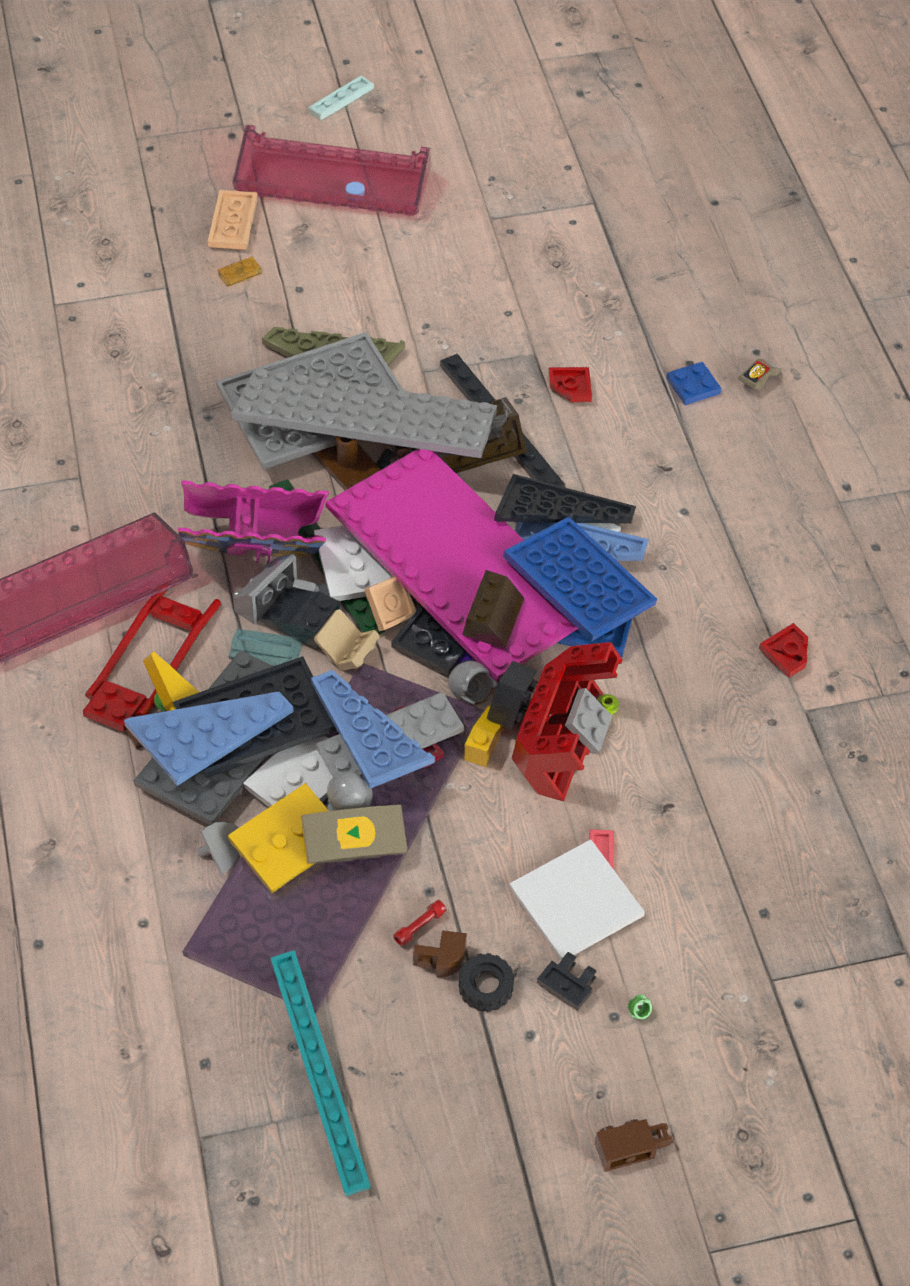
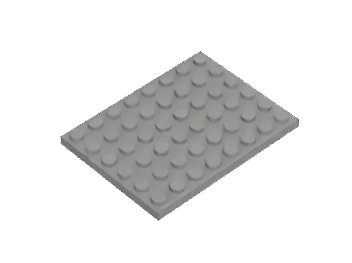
[216,332,403,470]

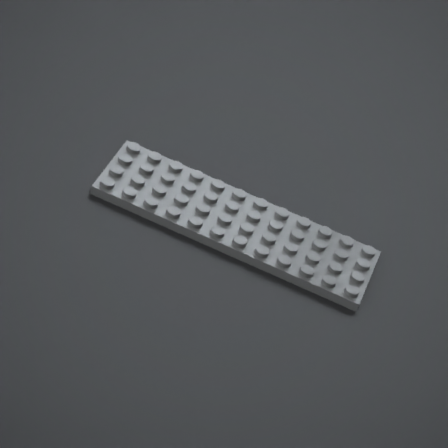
[232,369,497,458]

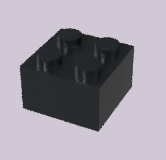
[486,661,538,729]

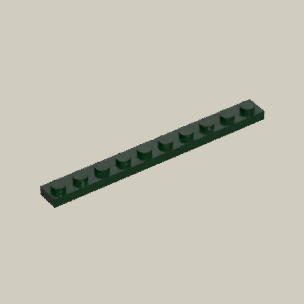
[269,479,385,635]

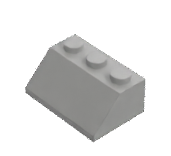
[233,554,297,625]

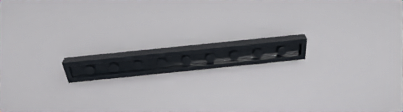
[440,354,565,487]

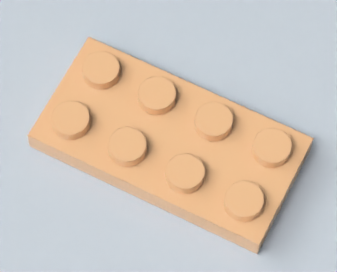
[208,190,258,250]

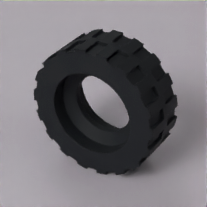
[459,953,514,1012]

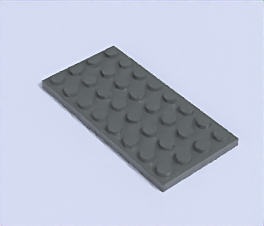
[134,650,273,825]

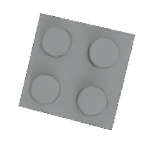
[565,688,612,754]

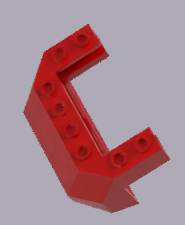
[512,642,623,802]

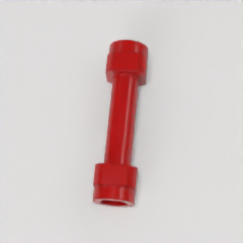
[393,899,447,947]

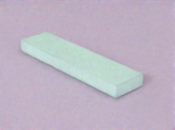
[308,76,374,121]

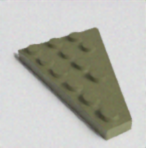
[262,327,405,365]

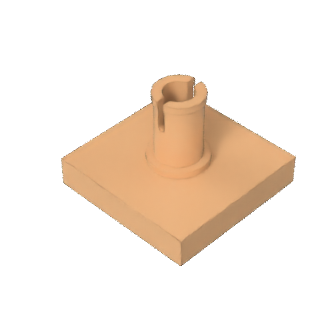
[364,577,416,631]

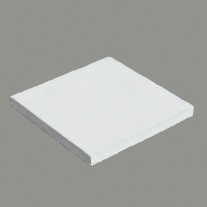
[509,840,645,960]

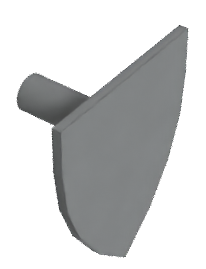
[197,822,239,875]

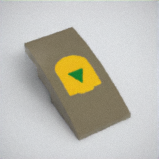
[301,805,408,864]

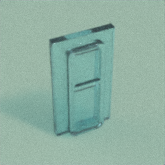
[228,628,302,666]

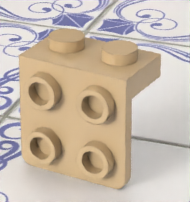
[314,609,380,671]

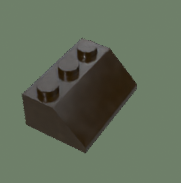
[462,570,524,650]

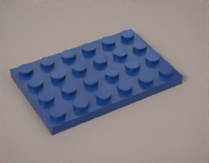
[503,517,657,642]

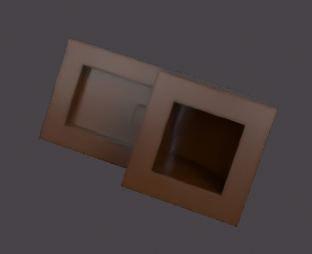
[413,930,467,978]

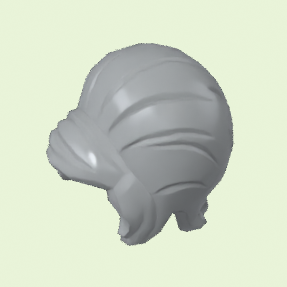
[448,661,497,705]
[327,771,373,811]

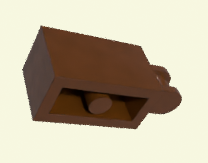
[595,1119,674,1172]

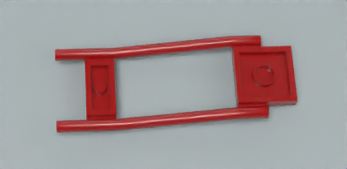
[83,580,222,732]

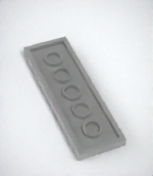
[316,692,464,777]

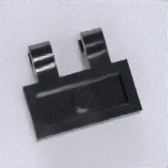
[537,952,597,1011]

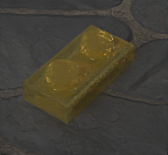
[218,256,262,287]

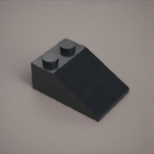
[261,588,341,649]

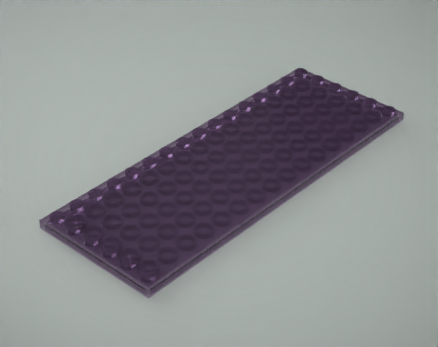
[183,663,485,1014]

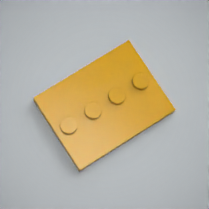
[228,783,329,894]

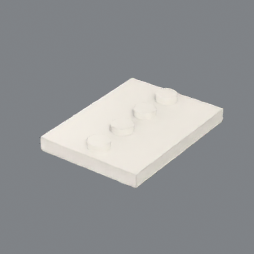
[314,525,393,601]
[243,735,333,807]

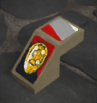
[738,358,781,390]

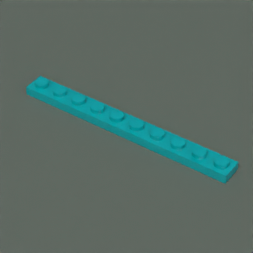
[270,950,371,1197]

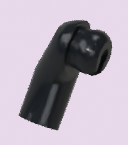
[377,449,393,470]

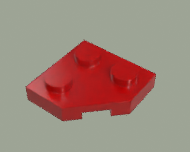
[548,367,592,402]
[759,623,808,678]

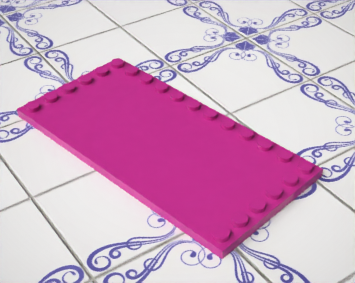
[326,449,578,682]

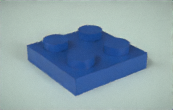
[666,361,722,405]

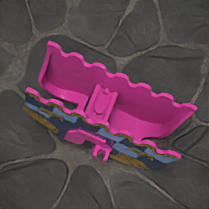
[178,480,329,564]

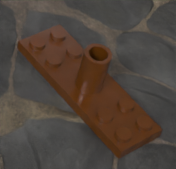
[312,436,381,491]

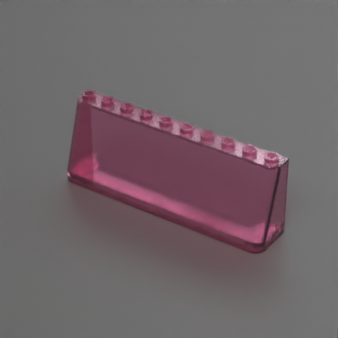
[232,125,431,216]
[0,512,193,663]

